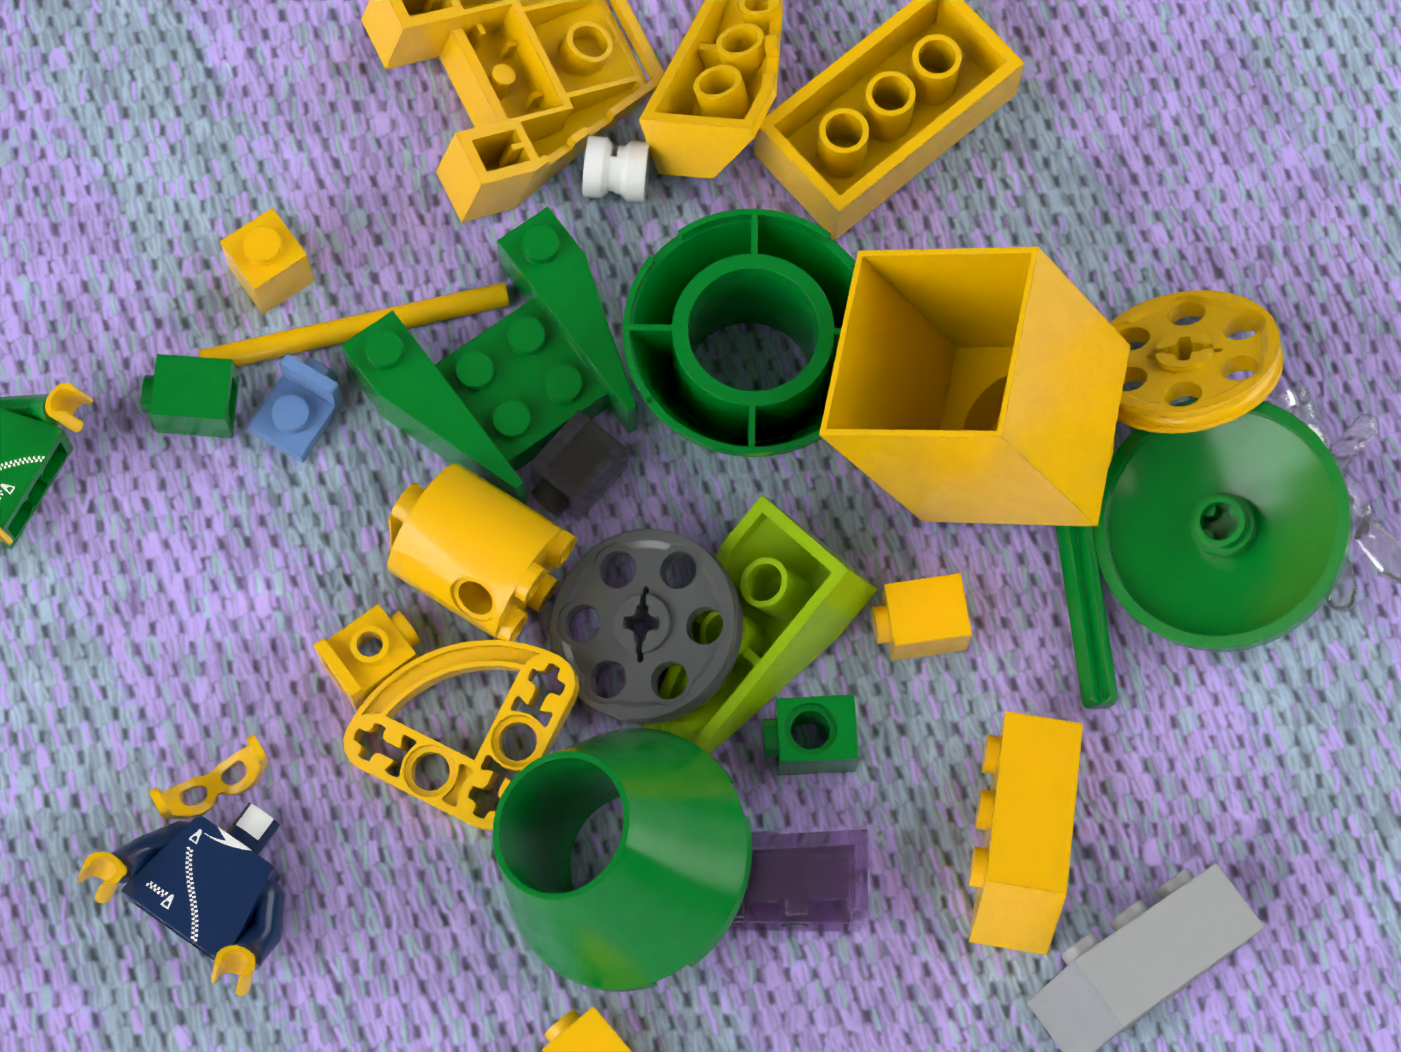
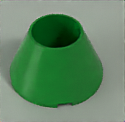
[623,209,855,457]
[493,728,753,992]

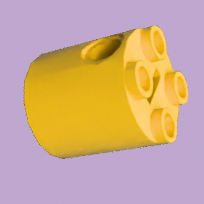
[387,463,577,642]

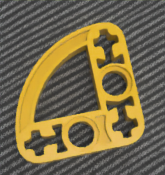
[343,640,580,832]

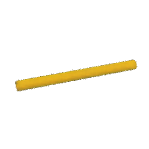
[199,282,510,367]

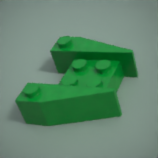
[341,206,637,505]

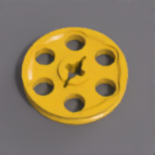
[1110,290,1284,434]

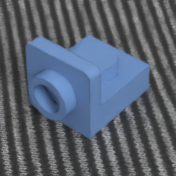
[248,354,344,463]

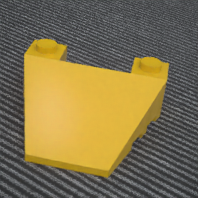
[361,0,665,223]

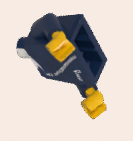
[77,803,285,996]

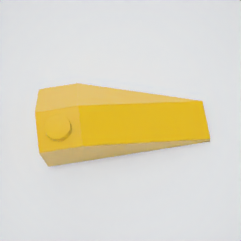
[639,0,784,179]

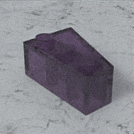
[727,829,868,932]

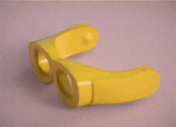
[148,734,269,820]

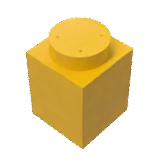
[819,247,1130,527]

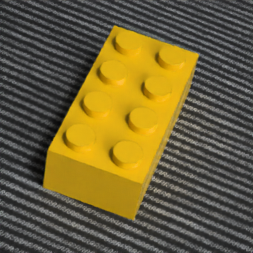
[754,0,1024,241]

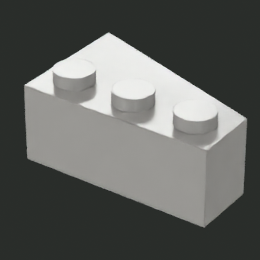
[1027,863,1265,1052]

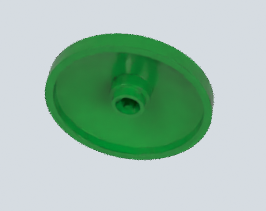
[1092,398,1353,652]

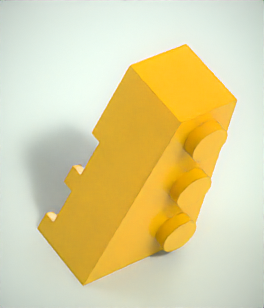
[968,711,1083,955]

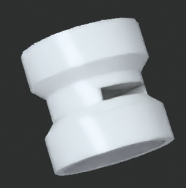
[582,135,651,203]

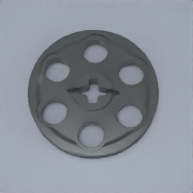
[550,529,743,725]

